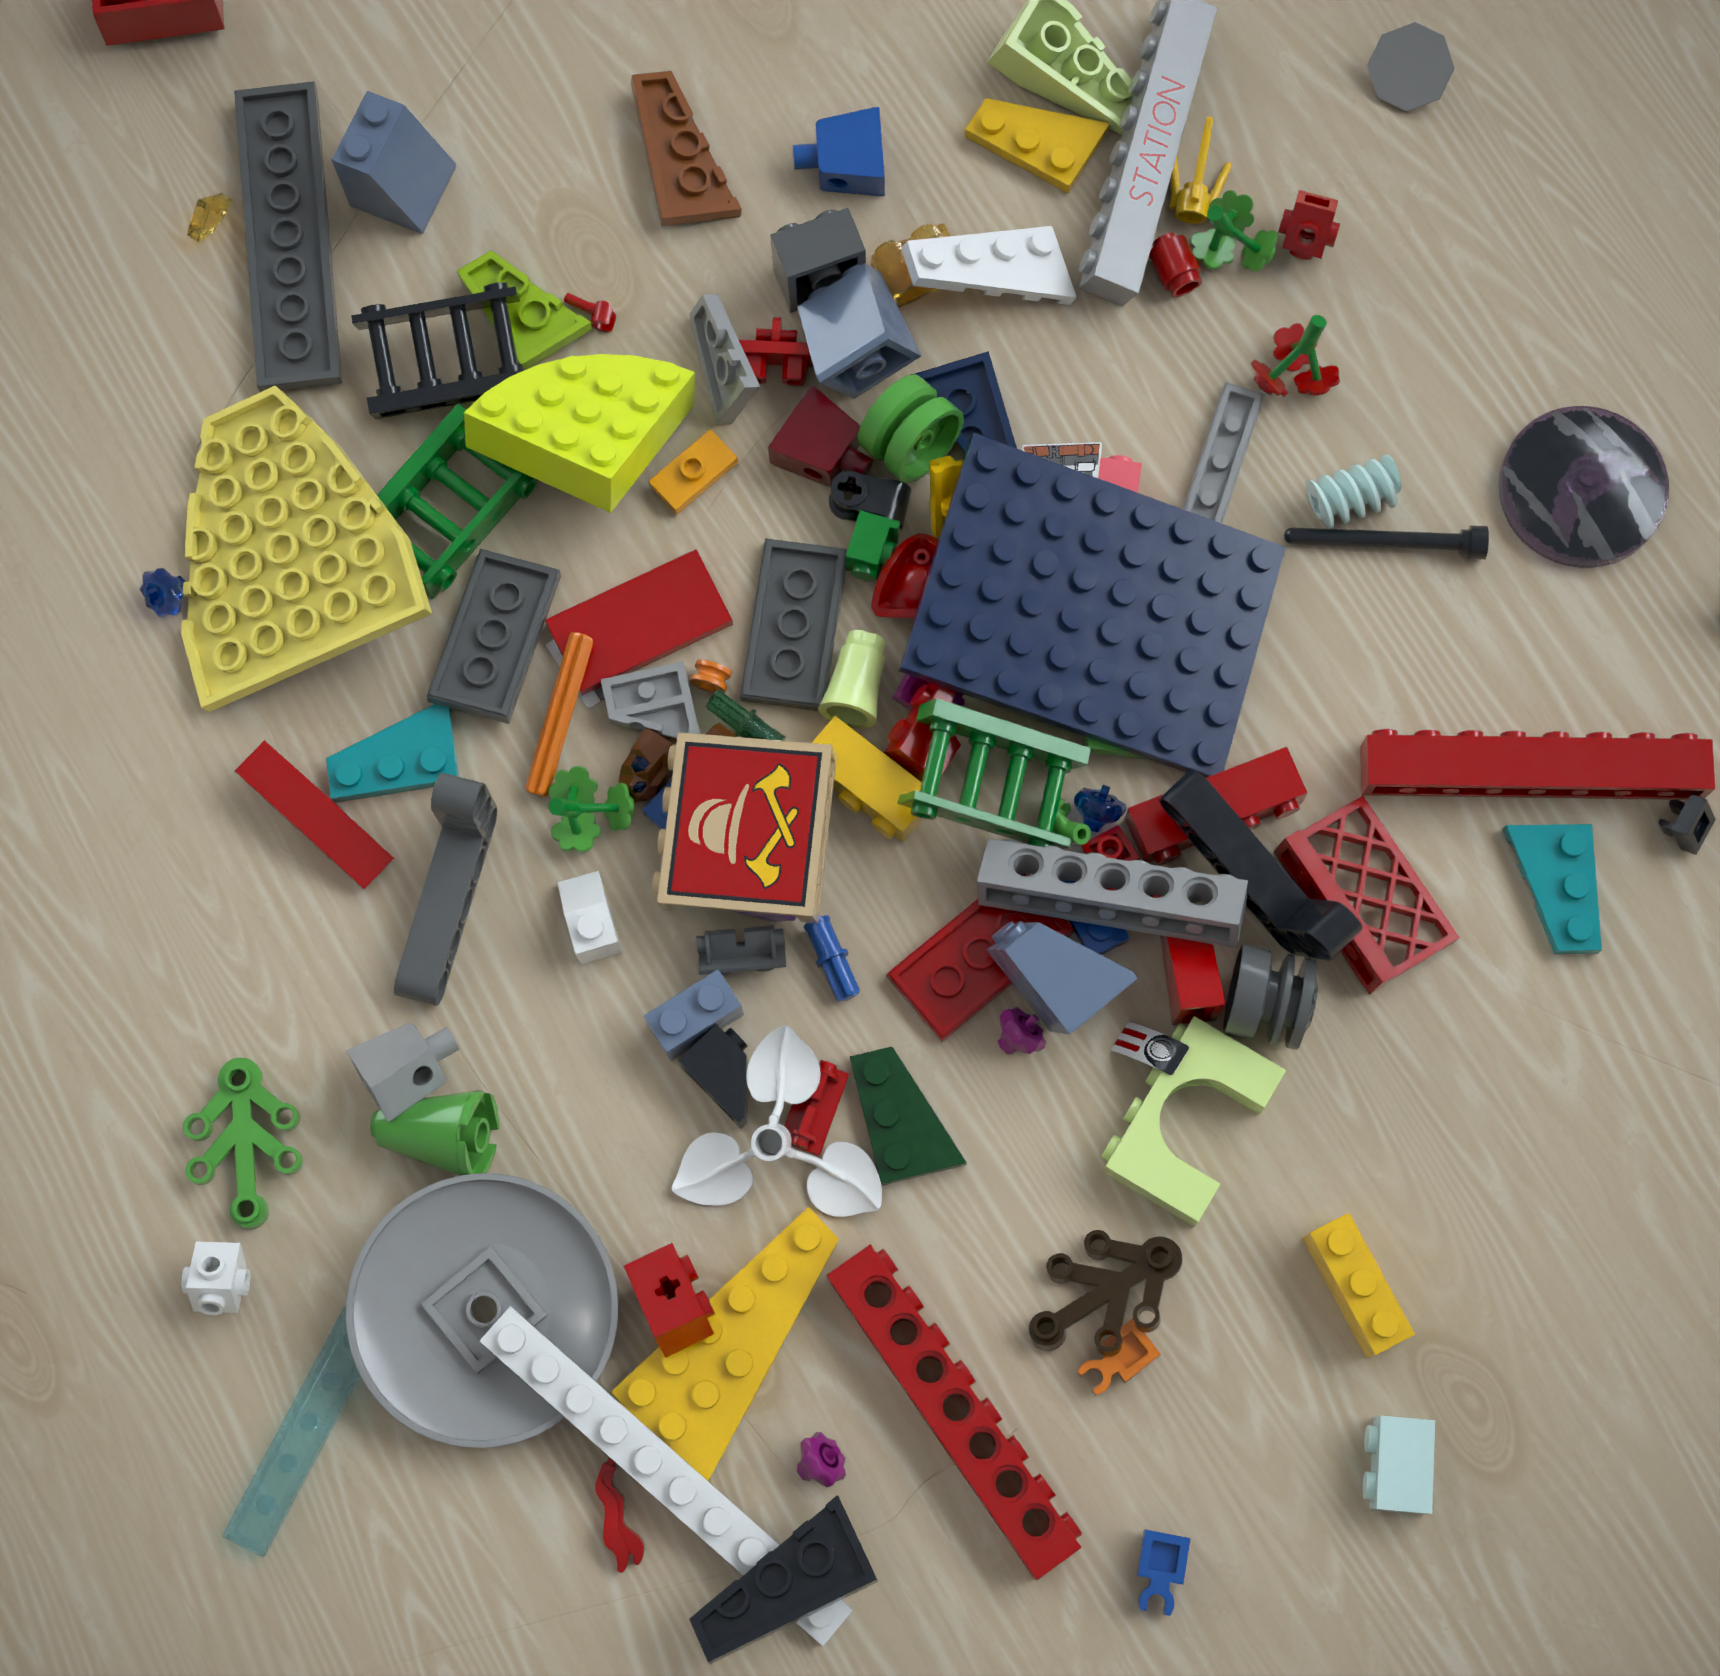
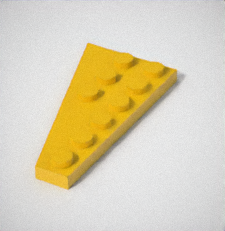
[611,1207,839,1482]

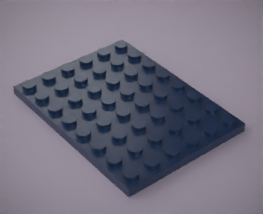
[898,433,1286,778]

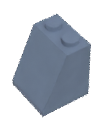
[332,91,456,234]
[797,263,922,399]
[987,921,1138,1034]

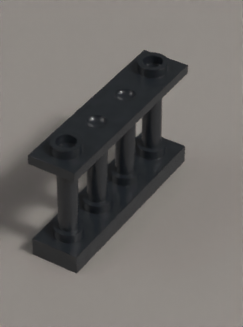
[351,282,527,419]

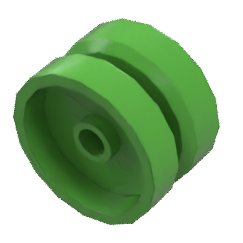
[858,374,964,484]

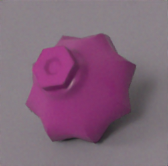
[998,1007,1046,1055]
[797,1432,846,1487]

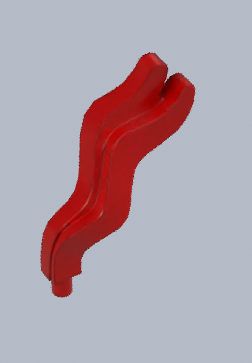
[595,1457,645,1573]

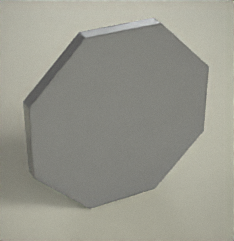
[1367,22,1455,112]

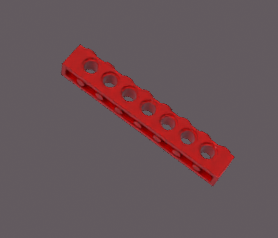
[826,1244,1082,1580]

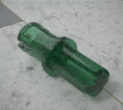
[706,690,786,741]

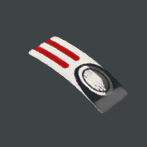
[1111,1022,1189,1075]

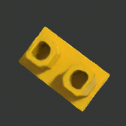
[929,456,963,538]

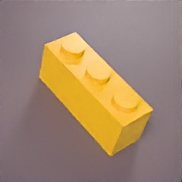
[812,716,923,842]
[1302,1213,1415,1358]

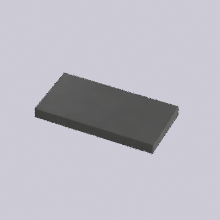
[740,538,847,711]
[426,549,561,724]

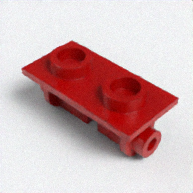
[784,1060,850,1156]

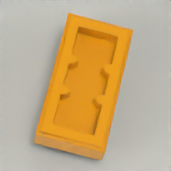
[648,429,739,515]

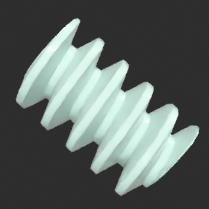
[1306,454,1401,529]

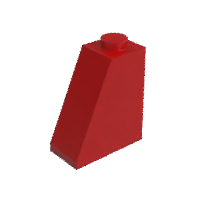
[1160,935,1225,1025]

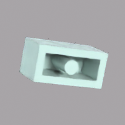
[1363,1416,1436,1514]

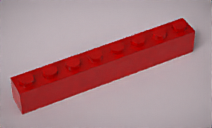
[1360,729,1715,800]

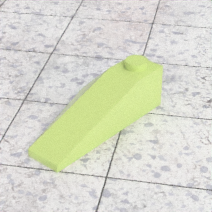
[987,0,1133,135]

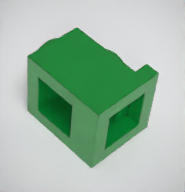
[845,510,900,582]

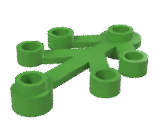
[183,1057,303,1229]

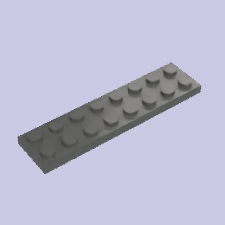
[234,81,342,392]

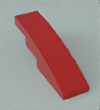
[234,740,394,890]

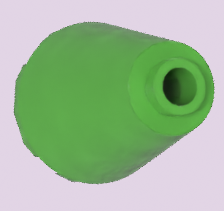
[370,1090,499,1176]

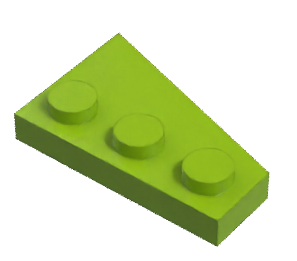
[457,250,592,369]

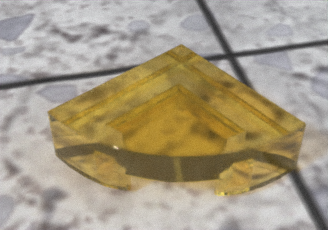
[187,193,233,242]

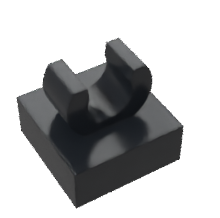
[1658,794,1716,855]

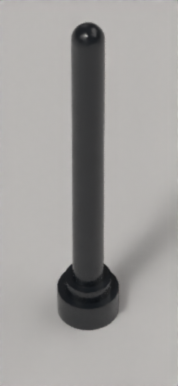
[1284,525,1489,560]

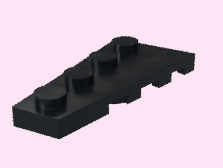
[689,1495,878,1665]

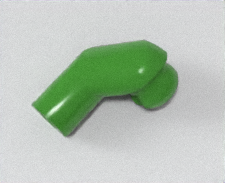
[1053,797,1091,845]

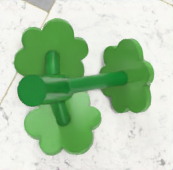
[1190,190,1278,272]
[548,766,634,853]

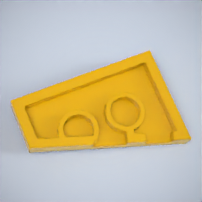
[965,98,1110,193]

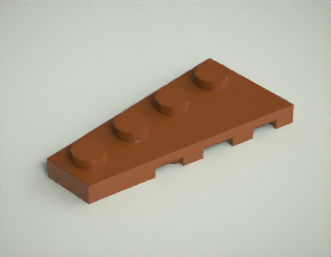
[631,71,742,226]

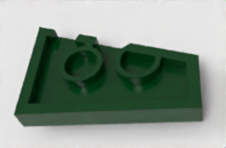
[850,1046,967,1186]

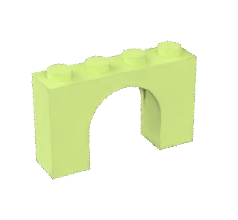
[1101,1016,1286,1227]

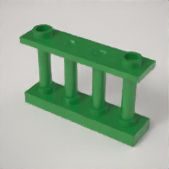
[377,403,538,599]
[897,698,1091,849]

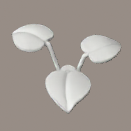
[672,1025,882,1217]

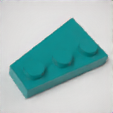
[326,704,459,803]
[1503,824,1602,954]

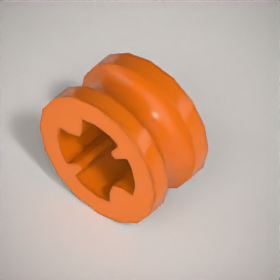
[690,660,732,694]

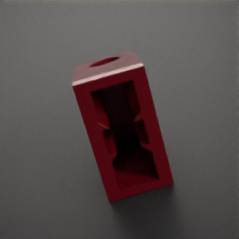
[768,385,874,486]

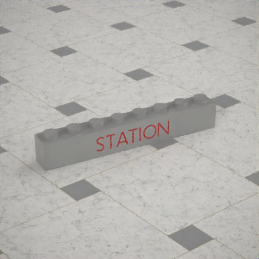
[1079,0,1217,306]

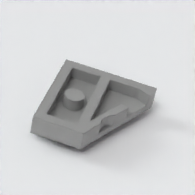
[601,661,700,739]

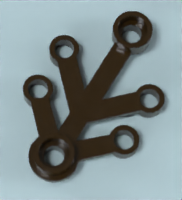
[1029,1230,1183,1356]

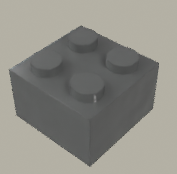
[770,207,866,313]

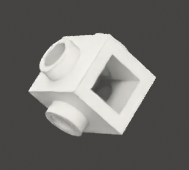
[181,1242,251,1315]

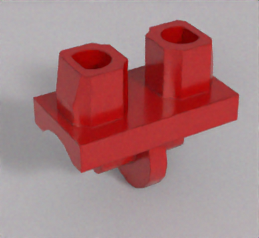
[738,317,813,386]

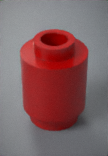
[1149,232,1202,297]

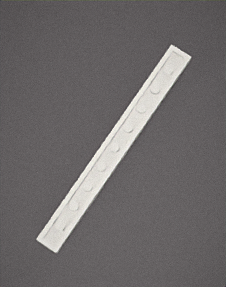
[480,1306,853,1646]

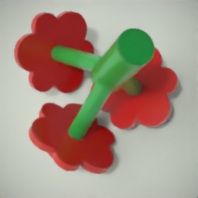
[1251,315,1340,397]

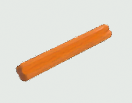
[525,632,593,797]

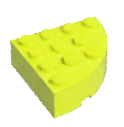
[464,354,695,513]

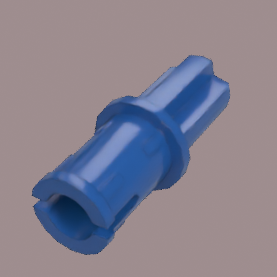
[804,915,859,1002]

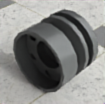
[1223,944,1318,1050]

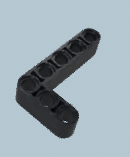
[1159,769,1363,961]

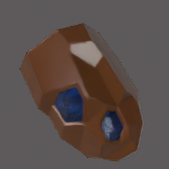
[618,729,673,803]

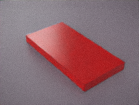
[545,549,733,696]
[886,874,1074,1042]

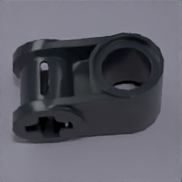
[829,471,912,531]

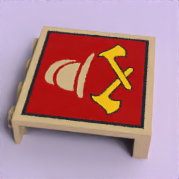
[652,732,837,924]

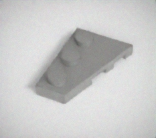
[689,294,760,425]

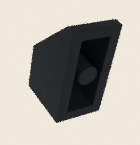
[678,1024,749,1129]

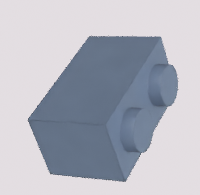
[644,969,744,1061]

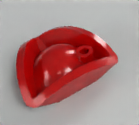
[871,533,938,618]

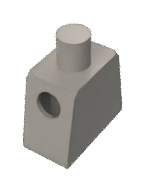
[346,1023,459,1122]

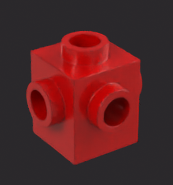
[1278,190,1340,260]

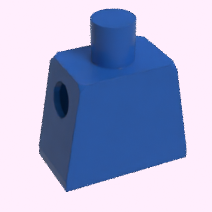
[793,107,885,196]

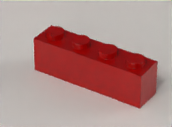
[1125,747,1308,865]

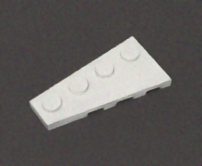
[901,226,1077,305]

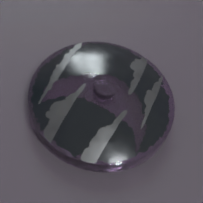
[1498,406,1669,568]

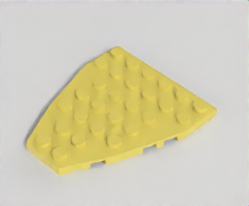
[181,386,432,712]

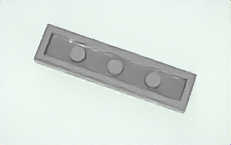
[1183,382,1265,523]

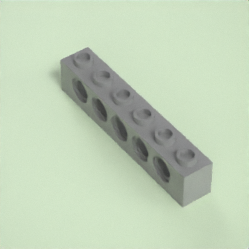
[977,838,1248,948]

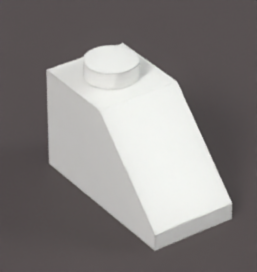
[558,870,623,965]

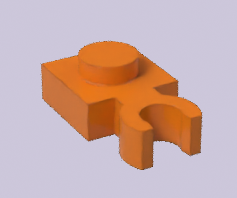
[1077,1318,1161,1396]

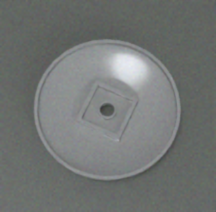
[346,1173,619,1448]

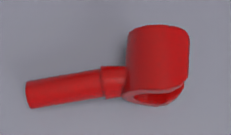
[564,293,616,332]

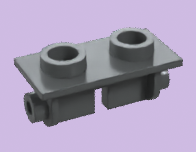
[696,925,786,975]

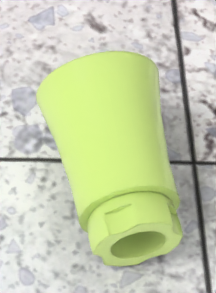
[818,630,886,728]

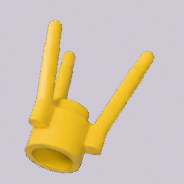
[1169,116,1232,224]

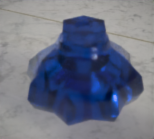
[139,568,186,618]
[1074,785,1126,833]

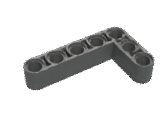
[394,772,498,1006]

